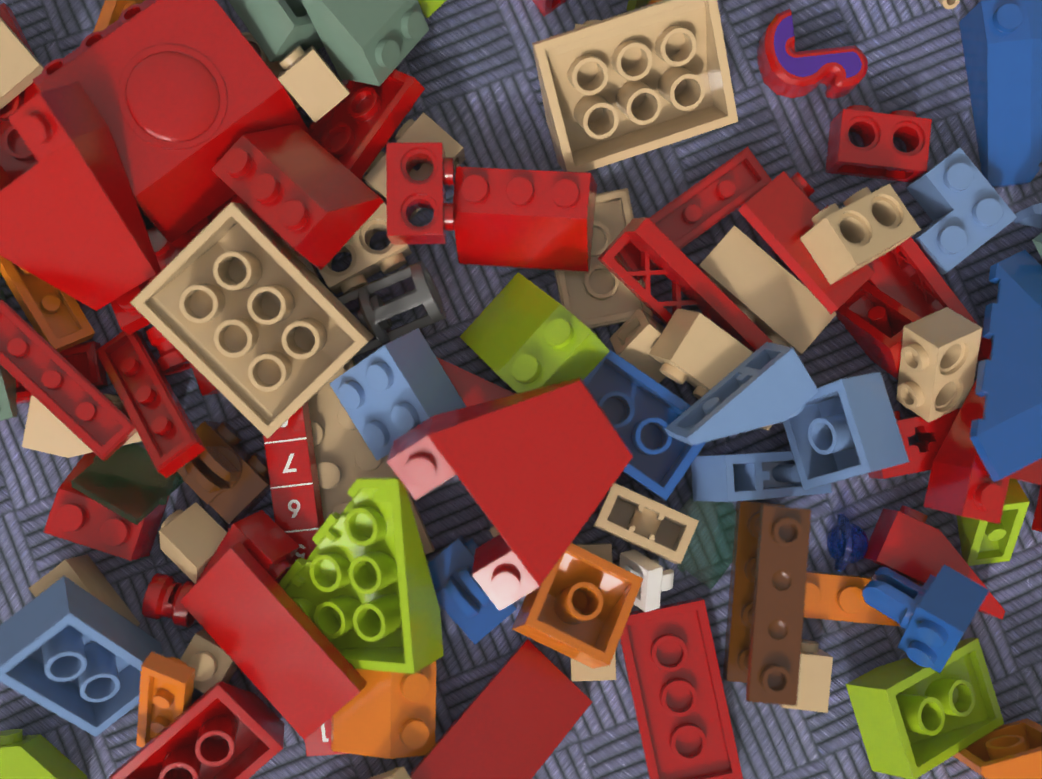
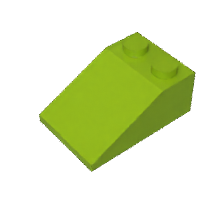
[460,272,610,394]
[846,637,1004,779]

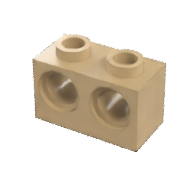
[800,183,921,285]
[318,202,412,295]
[896,307,982,422]

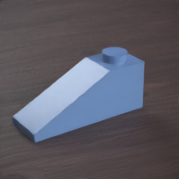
[665,342,819,445]
[691,451,832,502]

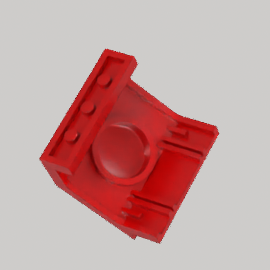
[33,0,312,244]

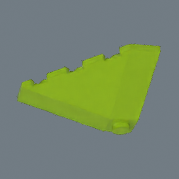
[279,477,444,674]

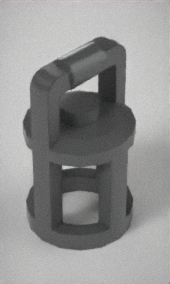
[336,261,446,357]

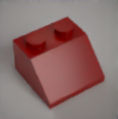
[43,452,178,561]

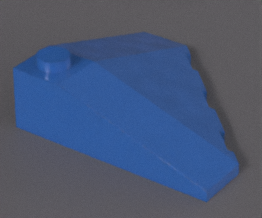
[959,0,1042,188]
[970,250,1042,482]

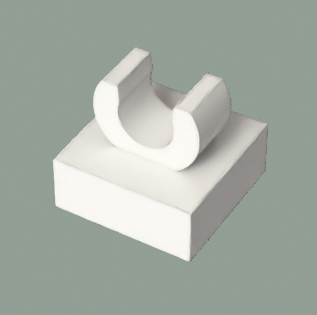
[619,549,674,612]

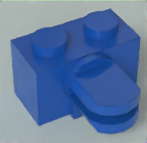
[427,535,517,645]
[862,564,990,673]

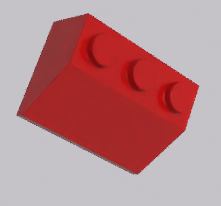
[211,124,384,270]
[453,166,597,273]
[738,171,875,314]
[108,681,285,779]

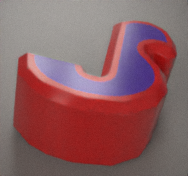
[757,9,868,99]

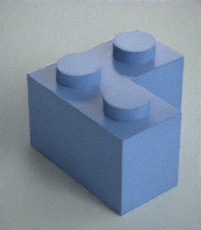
[906,147,1017,275]

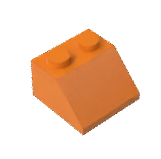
[512,543,643,669]
[331,661,436,759]
[954,718,1042,779]

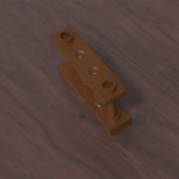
[723,501,811,706]

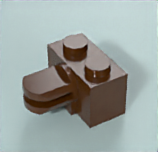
[177,421,271,524]

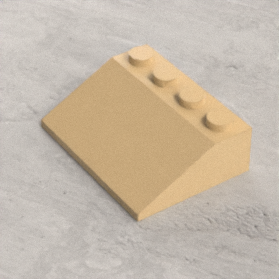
[532,0,738,172]
[130,202,374,439]

